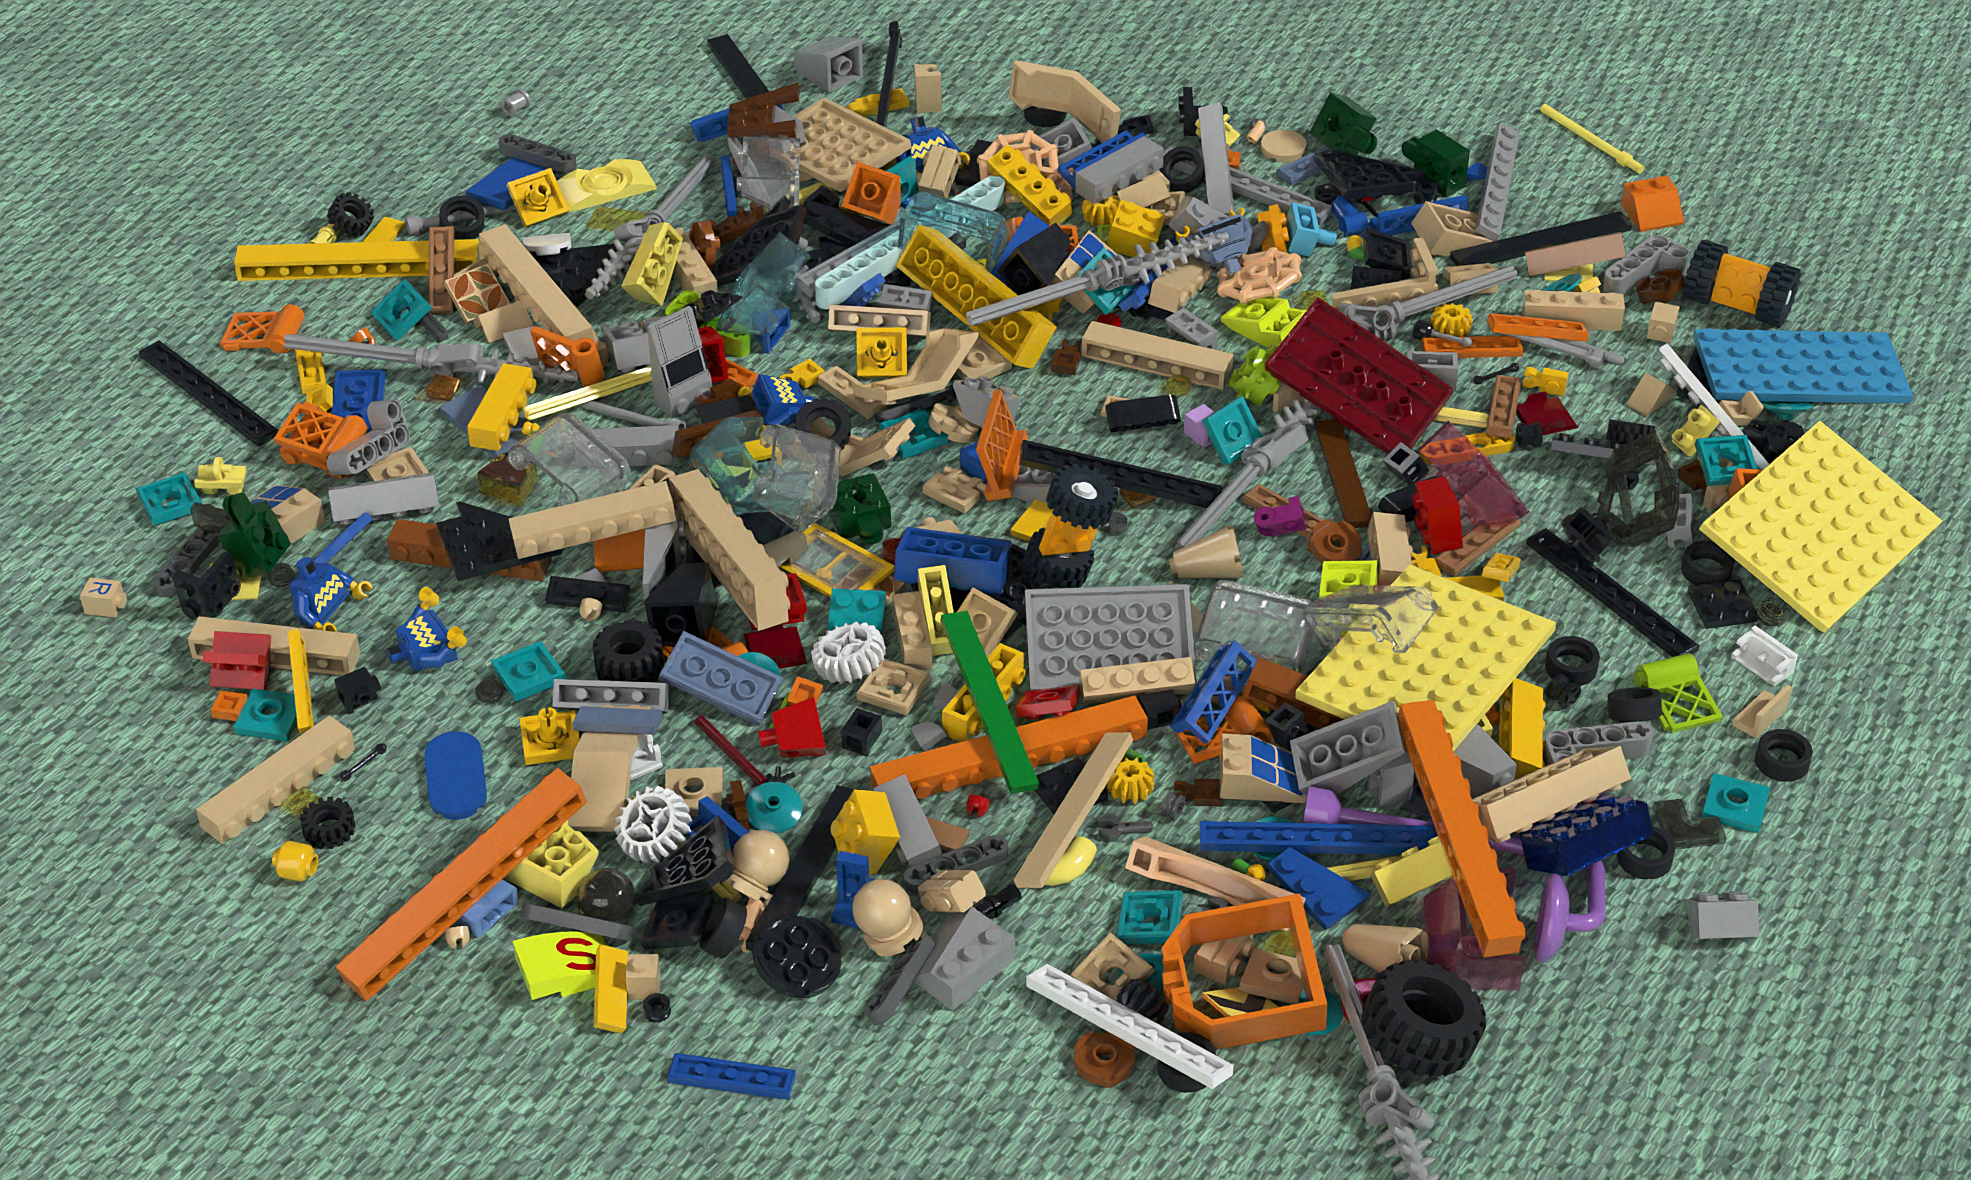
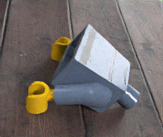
[1176,208,1253,275]

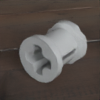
[501,88,531,116]

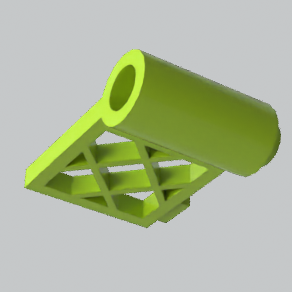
[1633,653,1723,733]

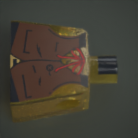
[477,452,537,507]

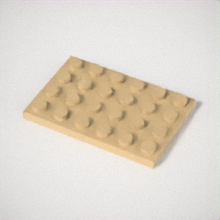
[754,97,912,192]

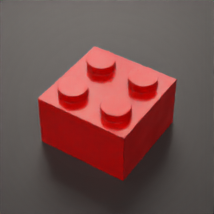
[1412,476,1463,554]

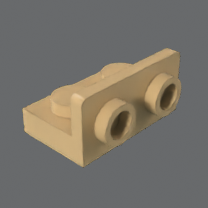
[1443,263,1498,295]

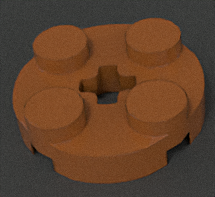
[689,220,720,269]
[1307,519,1362,564]
[1074,1030,1135,1088]

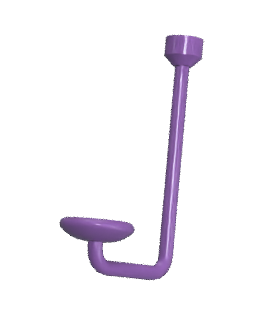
[1303,786,1606,963]

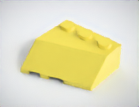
[621,222,683,306]
[504,820,598,908]

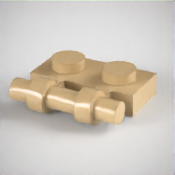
[923,466,986,514]

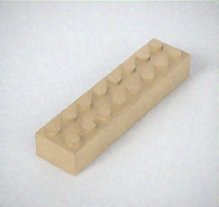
[669,469,790,631]

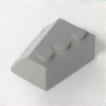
[1169,196,1240,270]
[600,316,666,372]
[913,907,1015,1011]

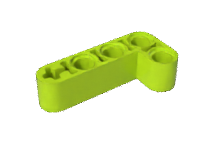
[665,290,751,357]

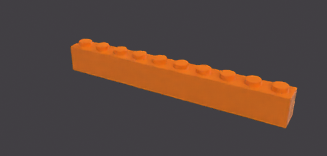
[870,695,1148,799]
[1398,699,1525,958]
[336,768,587,1001]

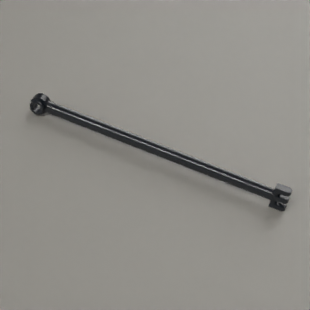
[876,21,903,169]

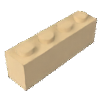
[673,227,717,295]
[1148,254,1213,313]
[1521,290,1625,331]
[828,305,931,337]
[1079,657,1195,705]

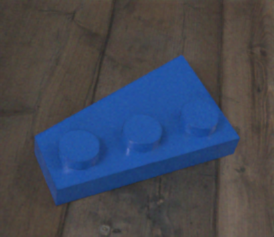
[841,273,886,307]
[1267,847,1371,930]

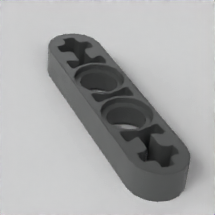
[499,134,577,173]
[153,522,221,597]
[904,835,1008,894]
[520,902,633,941]
[865,931,936,1025]

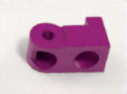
[1253,496,1307,537]

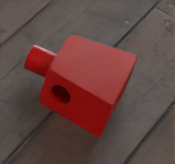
[698,326,729,383]
[758,697,826,758]

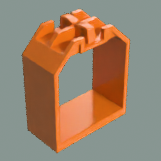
[1162,894,1327,1049]

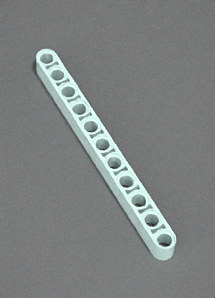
[815,176,1005,309]

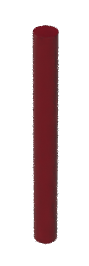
[695,715,769,786]

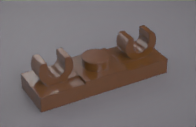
[709,201,767,245]

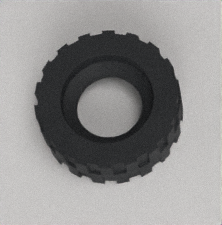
[795,398,851,457]

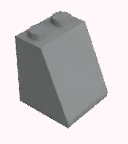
[794,36,863,93]
[1454,724,1517,799]

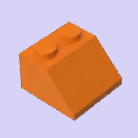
[841,162,901,225]
[1621,176,1684,232]

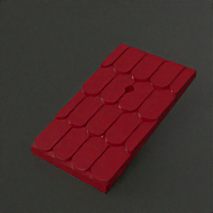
[1264,297,1453,454]

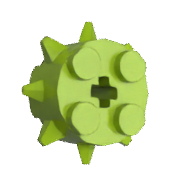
[1229,345,1281,406]

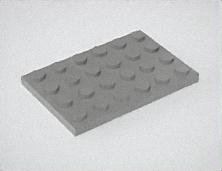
[1025,584,1196,691]

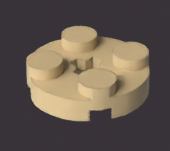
[928,403,980,443]

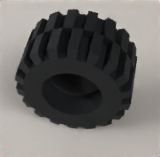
[593,620,664,683]

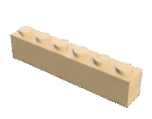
[1082,321,1233,390]
[509,481,676,559]
[188,616,360,676]
[196,715,355,844]

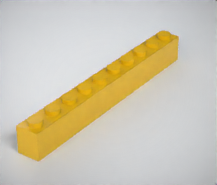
[234,239,481,281]

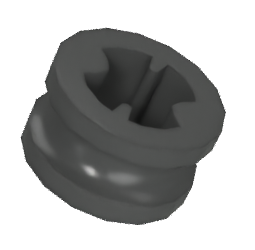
[1161,791,1186,820]

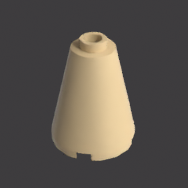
[1169,525,1244,578]
[1342,924,1430,973]

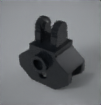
[1742,419,1804,464]
[1562,507,1616,564]

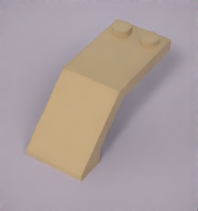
[1009,60,1121,143]
[853,328,978,405]
[780,417,915,476]
[568,705,651,832]

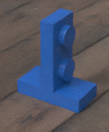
[831,851,875,929]

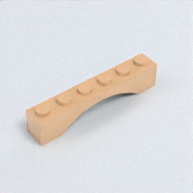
[1125,836,1306,931]

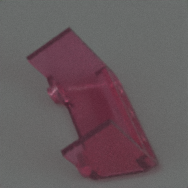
[1418,421,1530,527]
[1423,868,1525,991]

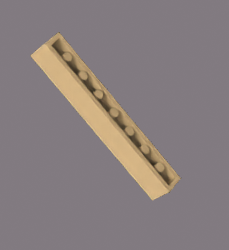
[478,224,594,351]

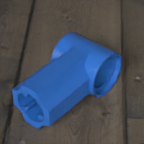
[1331,195,1369,237]

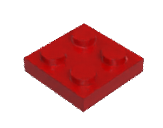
[1015,684,1081,720]

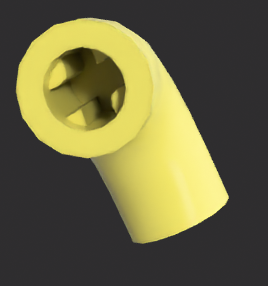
[1026,836,1097,886]

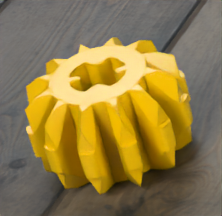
[1081,195,1120,226]
[1430,302,1473,337]
[1106,757,1154,804]

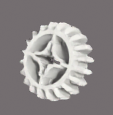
[811,622,886,684]
[614,786,692,864]

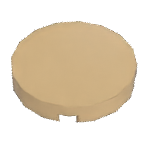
[1261,130,1307,162]

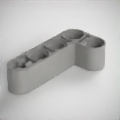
[1602,235,1689,295]
[327,399,410,476]
[1543,721,1654,766]

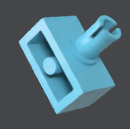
[1286,202,1337,257]

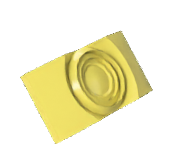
[557,159,657,212]

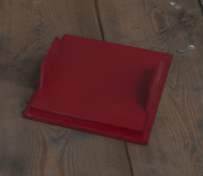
[1516,392,1579,435]
[743,624,807,669]

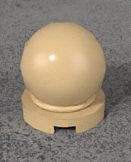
[725,830,789,906]
[852,879,923,956]

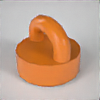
[348,327,375,345]

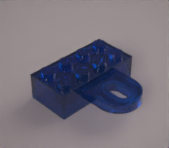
[1520,793,1654,876]

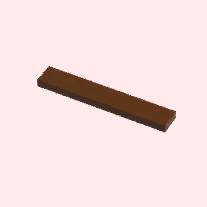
[1314,419,1372,528]

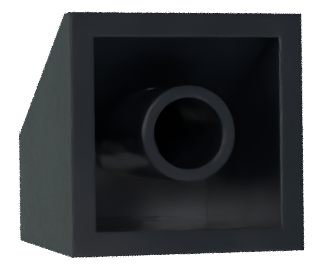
[997,223,1071,296]
[644,563,717,647]

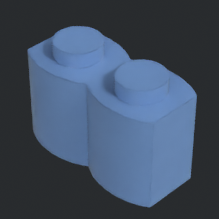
[455,879,518,937]

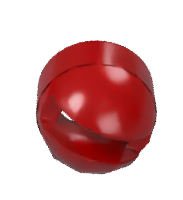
[966,794,991,818]

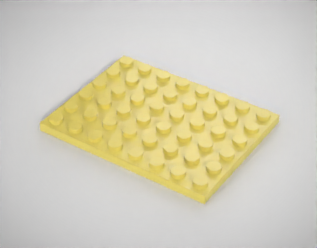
[1699,421,1942,633]
[1296,564,1556,751]

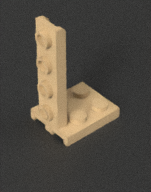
[1332,237,1438,311]

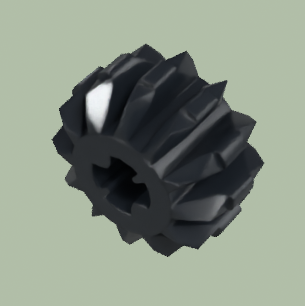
[1116,978,1169,1024]

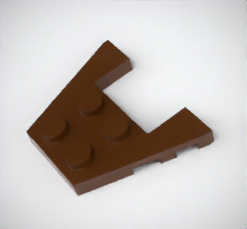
[727,83,800,139]

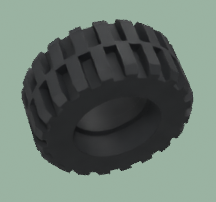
[1361,960,1487,1078]

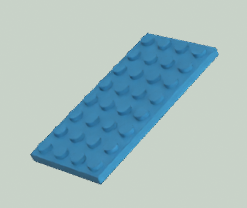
[1693,328,1913,403]

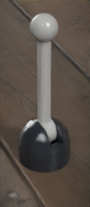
[1413,320,1472,347]

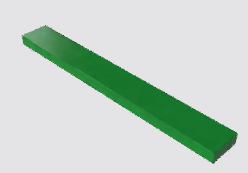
[940,611,1039,794]

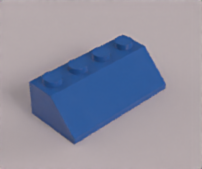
[895,527,1012,594]

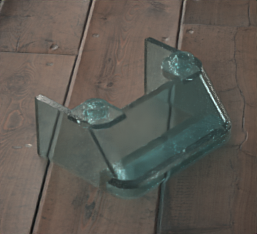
[898,191,1009,272]
[717,232,811,335]
[689,417,809,513]

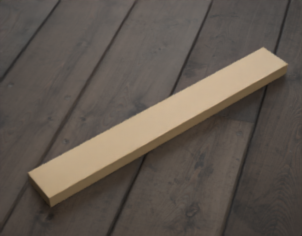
[1014,732,1133,888]

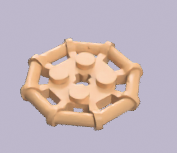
[977,130,1061,206]
[1217,247,1302,304]

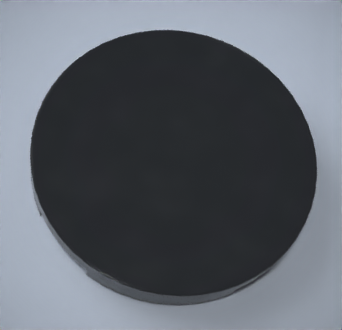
[752,913,841,998]

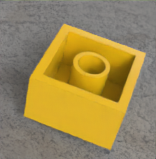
[1106,200,1166,258]
[831,789,900,874]

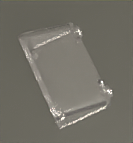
[737,137,800,209]
[507,413,630,506]
[753,424,841,533]
[1194,580,1318,674]
[1302,585,1439,653]

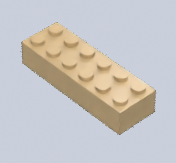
[1472,746,1631,843]

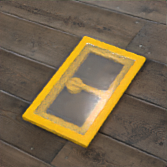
[778,523,895,598]

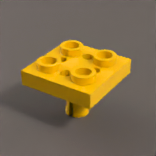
[506,168,569,228]
[857,327,907,378]
[519,707,580,765]

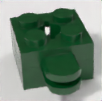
[1309,92,1377,155]
[1401,129,1470,198]
[824,473,891,545]
[217,492,291,579]

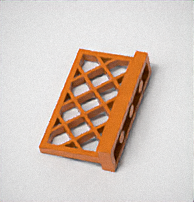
[976,389,1028,501]

